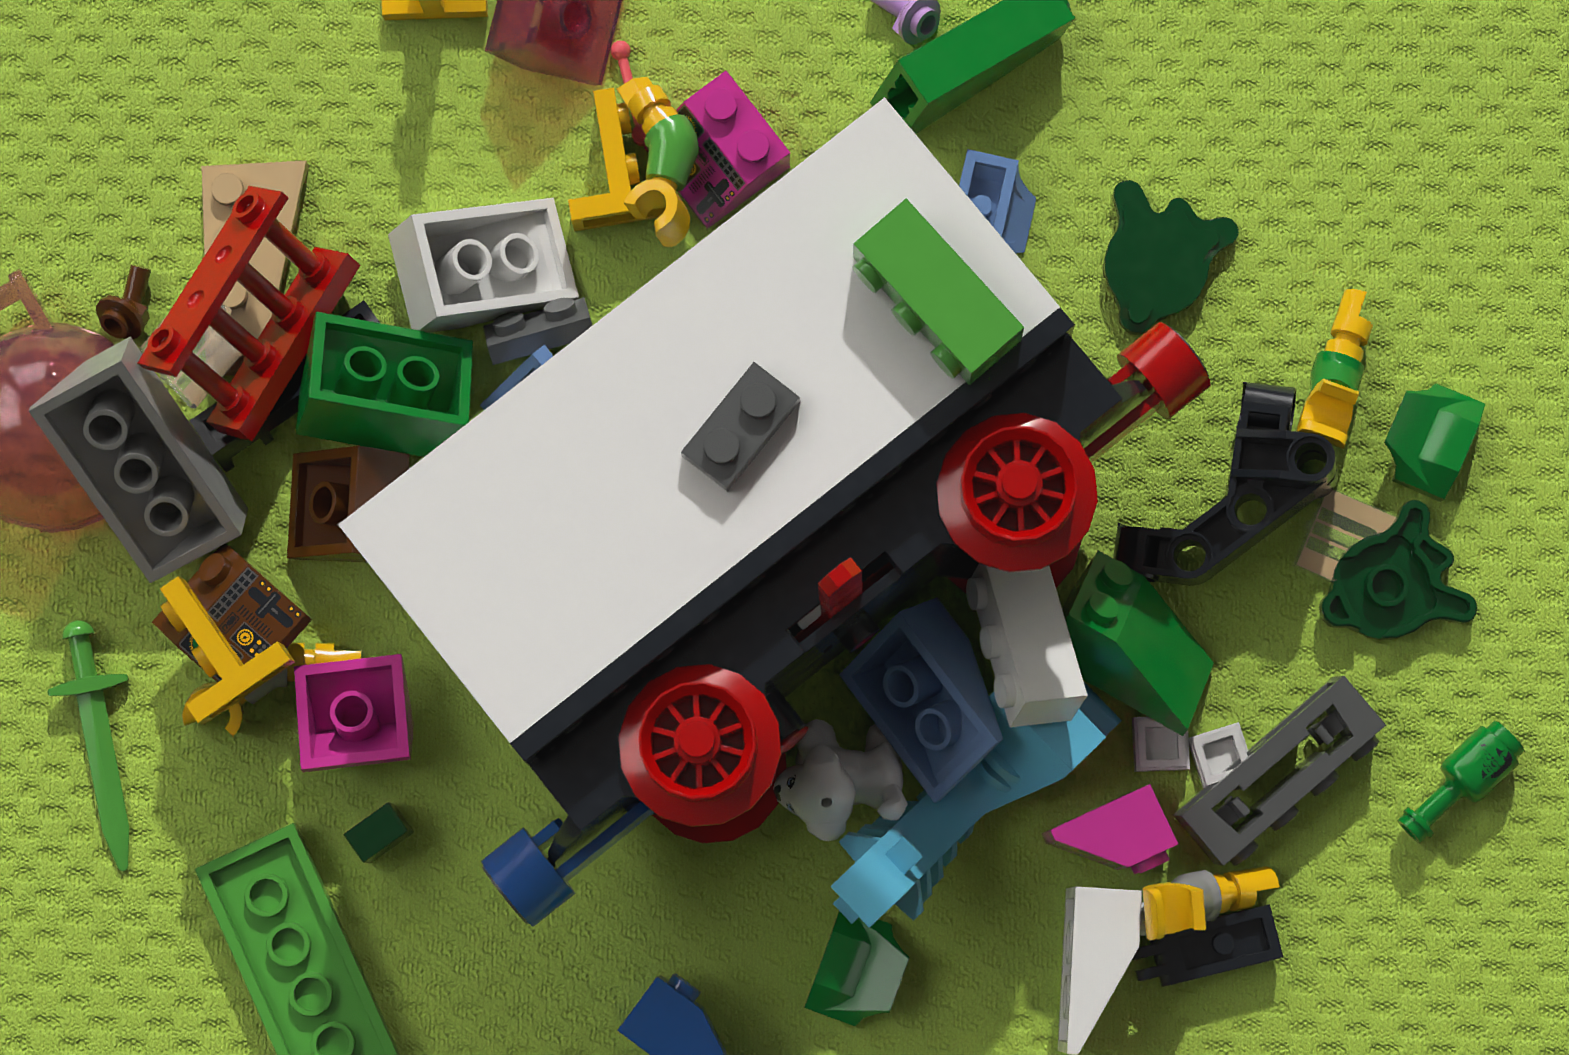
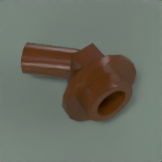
[96,264,151,339]

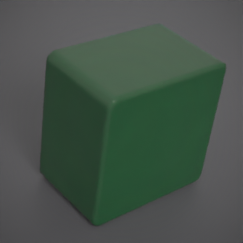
[343,802,414,863]

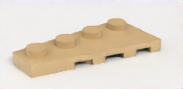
[201,160,309,376]

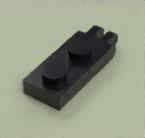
[1132,904,1283,987]

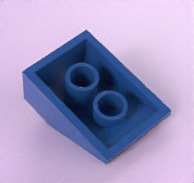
[617,973,728,1055]

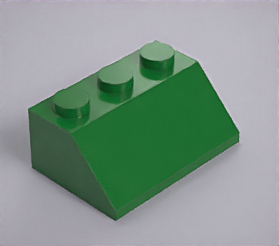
[296,312,473,457]

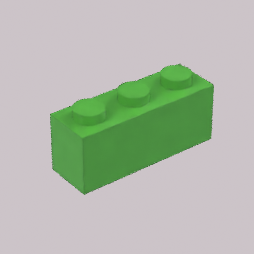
[852,198,1024,385]

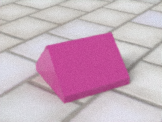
[294,654,414,773]

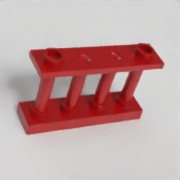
[137,186,361,441]

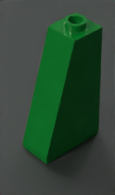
[870,0,1075,134]

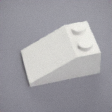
[388,198,579,333]
[1057,887,1146,1055]

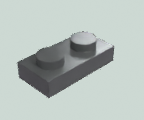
[483,297,593,365]
[681,362,800,492]

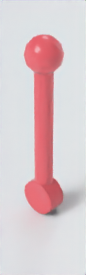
[610,40,646,146]

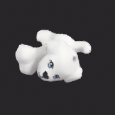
[773,719,908,841]

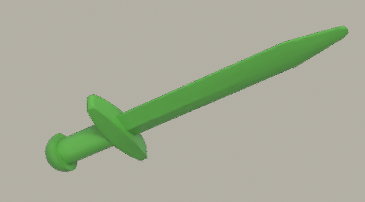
[47,620,129,871]

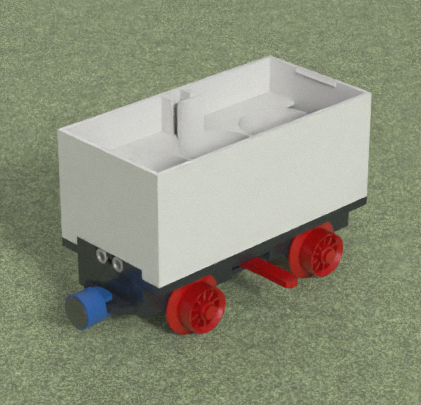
[338,97,1211,927]

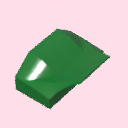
[1384,383,1485,502]
[804,911,910,1026]

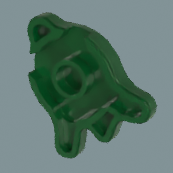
[1103,180,1239,335]
[1319,500,1477,640]

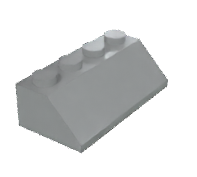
[29,336,248,583]

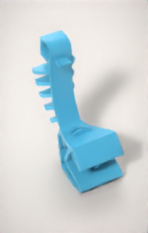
[830,682,1122,928]

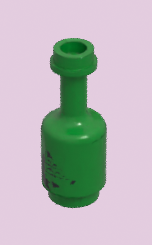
[1397,720,1525,844]

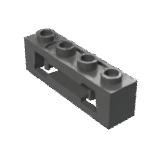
[1173,676,1386,866]

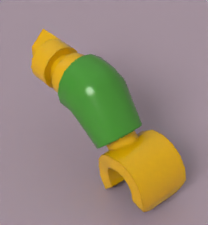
[617,77,699,247]

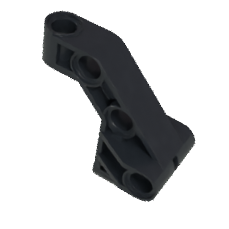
[1113,382,1338,586]

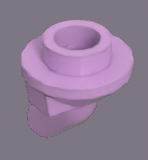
[870,0,941,45]

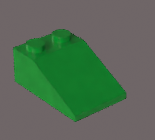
[1062,550,1214,736]

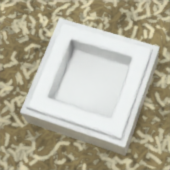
[1132,717,1190,772]
[1188,722,1248,788]

